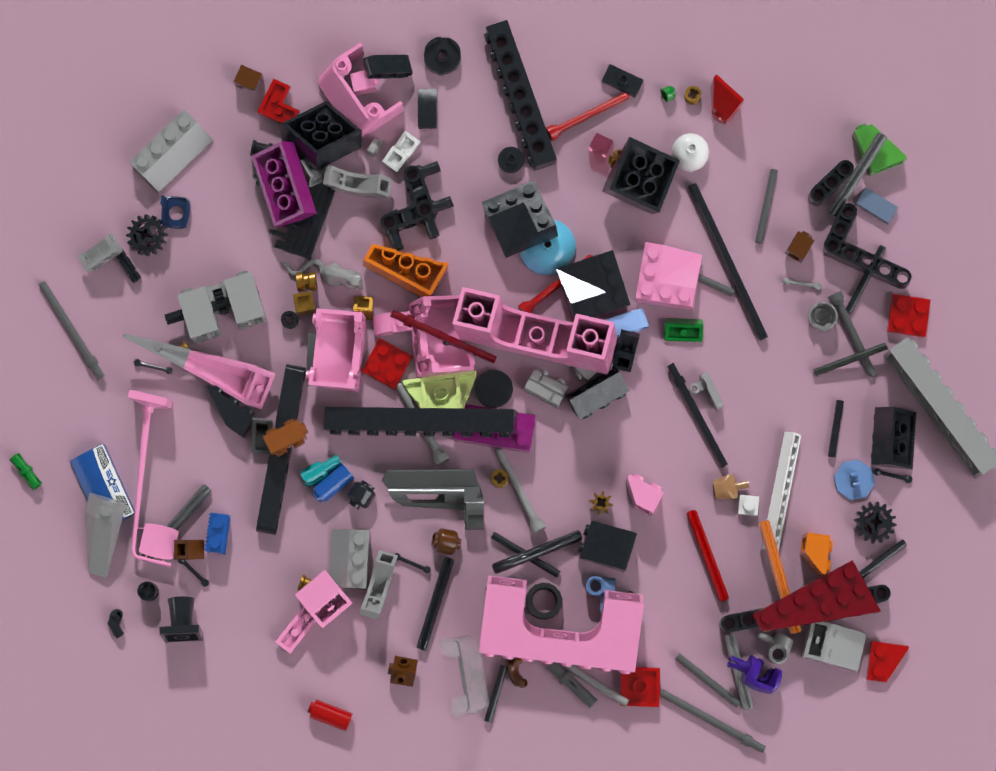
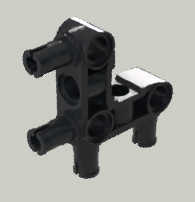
[380,161,454,251]

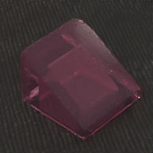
[588,133,614,158]

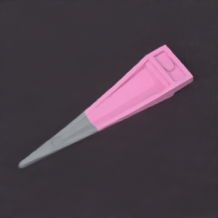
[123,334,275,410]

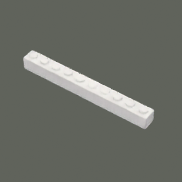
[762,431,801,551]

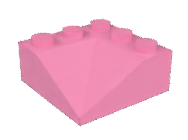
[636,242,703,311]

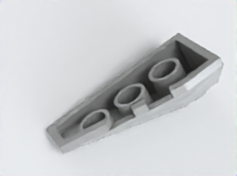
[85,493,126,578]

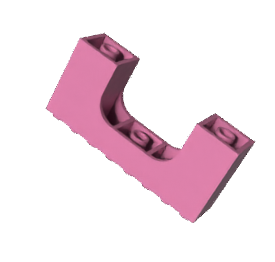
[452,287,617,375]
[479,575,644,674]

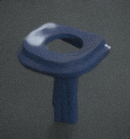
[160,195,191,229]

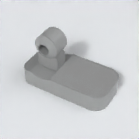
[689,372,724,410]

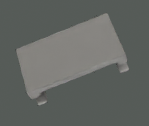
[78,233,123,272]

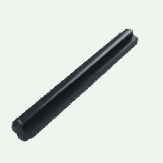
[492,530,582,574]
[416,557,454,651]

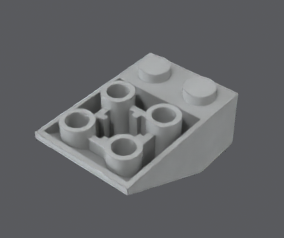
[801,622,867,672]

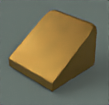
[353,296,374,320]

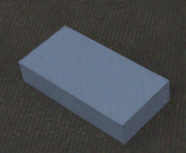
[855,188,898,224]

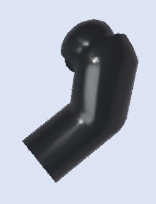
[107,609,125,639]

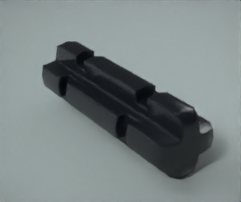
[116,249,141,283]

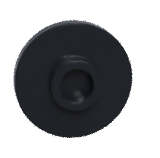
[498,147,524,173]

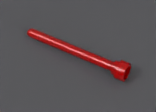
[546,93,629,141]
[518,255,593,314]

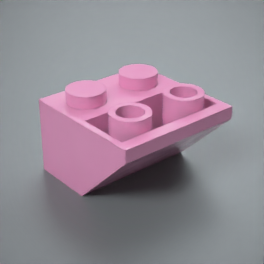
[626,474,664,516]
[295,570,352,628]

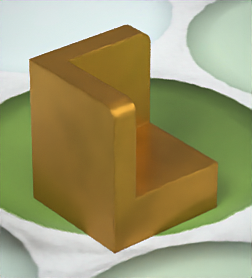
[293,291,316,316]

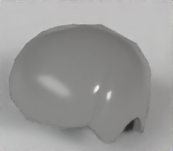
[808,301,838,331]

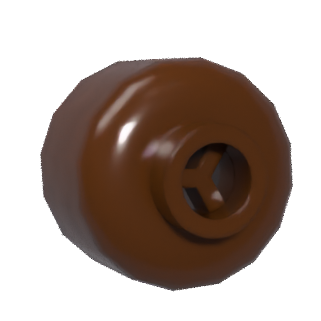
[431,528,461,555]

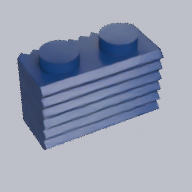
[204,513,231,555]

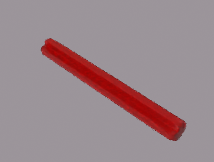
[687,510,729,602]

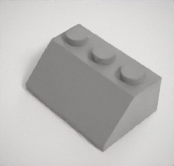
[329,529,370,590]

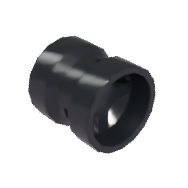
[137,581,159,601]

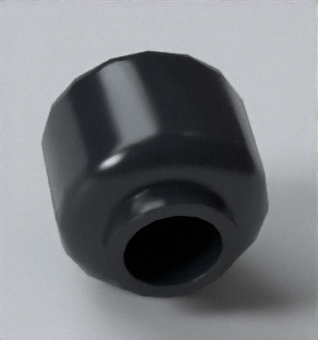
[347,480,376,510]

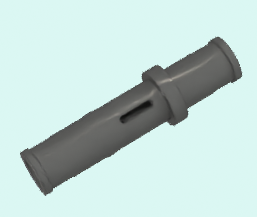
[547,662,598,708]

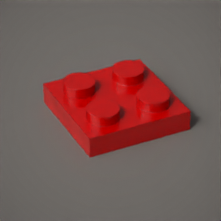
[887,294,931,338]
[361,338,413,390]
[620,667,660,707]

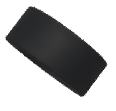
[526,582,562,620]

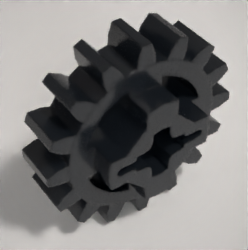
[126,214,168,256]
[854,502,897,544]

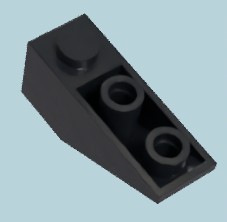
[207,385,256,438]

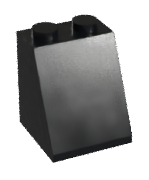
[578,521,637,573]

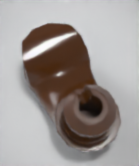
[506,657,528,688]

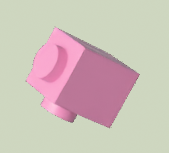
[350,70,379,96]

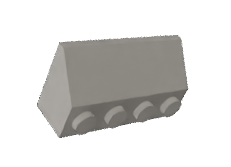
[130,110,213,193]

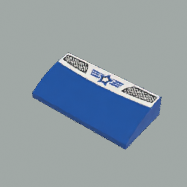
[70,444,135,522]

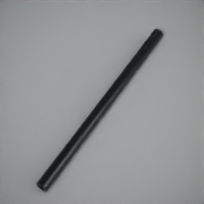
[688,183,768,341]

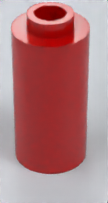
[307,699,353,732]

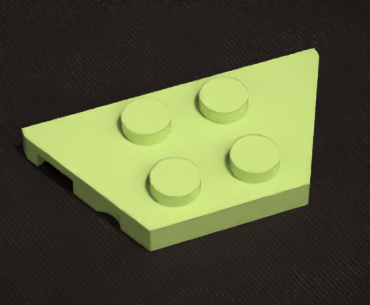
[403,370,477,408]

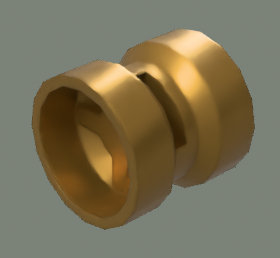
[296,272,317,291]

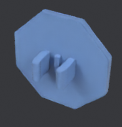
[834,460,875,500]

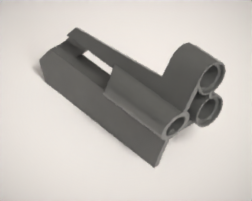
[382,469,484,530]

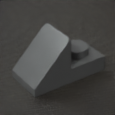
[251,417,274,454]

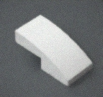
[382,131,421,172]

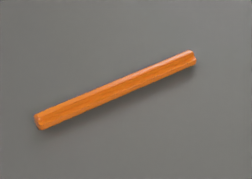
[759,520,801,634]

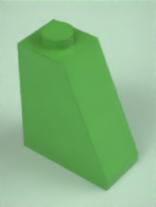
[852,124,907,176]

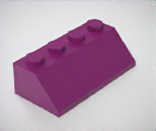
[251,141,317,227]
[454,404,536,453]

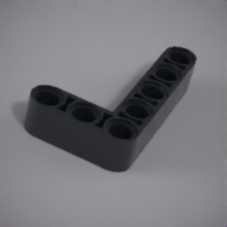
[823,203,912,289]

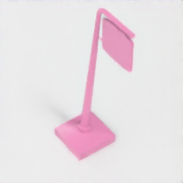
[128,390,179,567]

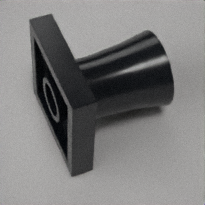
[159,596,204,643]

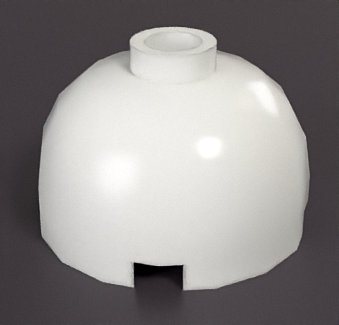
[671,133,709,172]

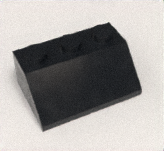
[871,407,917,469]

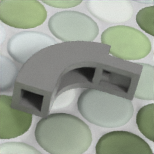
[323,165,392,198]
[360,550,398,620]

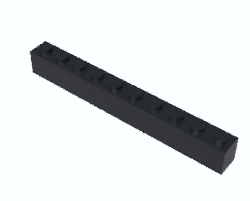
[324,407,518,438]

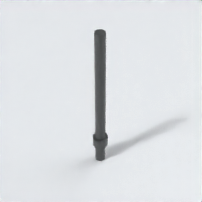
[39,281,105,380]
[660,689,766,753]

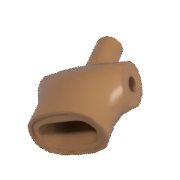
[712,474,749,500]

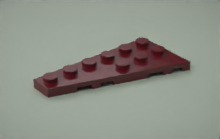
[752,560,881,632]

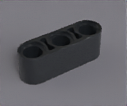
[363,55,413,79]
[808,160,854,206]

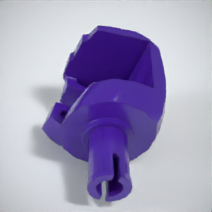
[727,655,782,694]

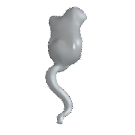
[283,259,364,290]

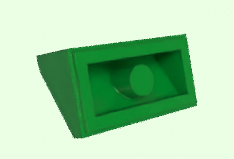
[664,318,704,342]

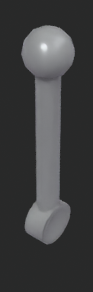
[782,278,822,290]

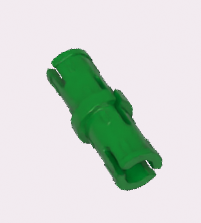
[9,453,42,490]

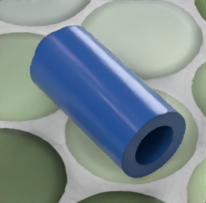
[312,464,355,503]

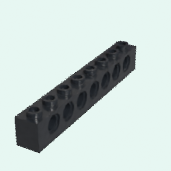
[484,20,557,171]

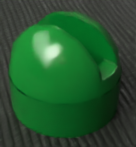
[660,86,677,102]

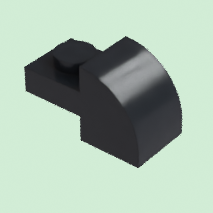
[612,329,640,372]

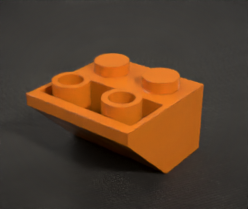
[800,532,833,576]

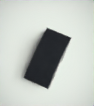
[418,89,438,129]

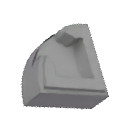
[367,137,383,157]

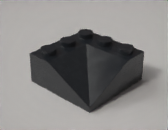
[281,101,362,171]
[602,137,680,214]
[482,180,558,258]
[556,250,631,322]

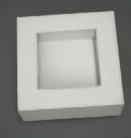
[738,495,759,516]

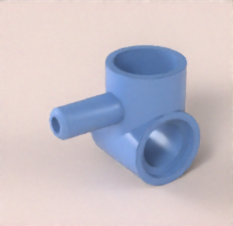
[585,576,616,612]

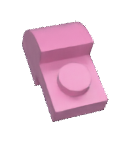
[372,311,412,337]

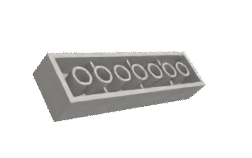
[883,337,996,479]

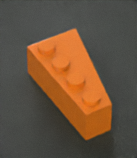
[363,244,449,297]

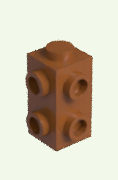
[263,419,309,457]

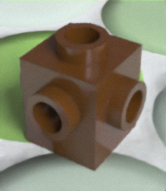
[388,656,418,687]

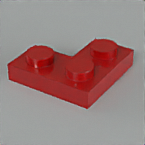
[257,78,300,124]

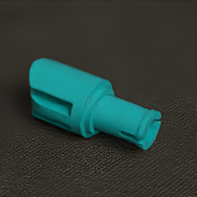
[301,455,342,487]

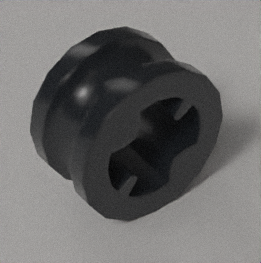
[281,311,299,329]

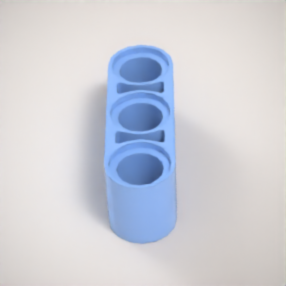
[606,308,649,338]

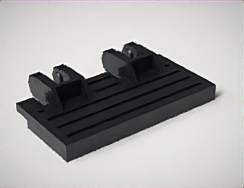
[269,183,336,260]

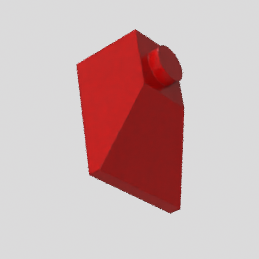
[711,74,744,124]

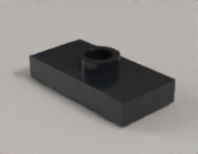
[601,64,644,98]

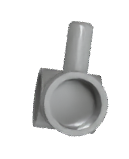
[758,632,795,664]

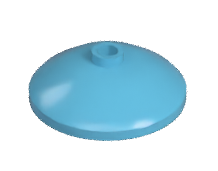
[519,219,576,275]

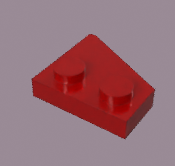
[866,641,909,682]

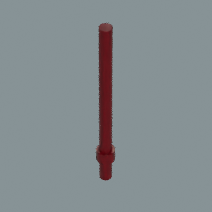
[390,310,497,363]

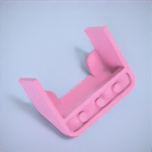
[318,43,404,138]

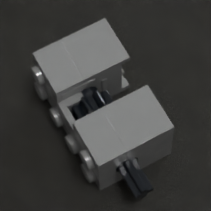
[164,271,268,344]

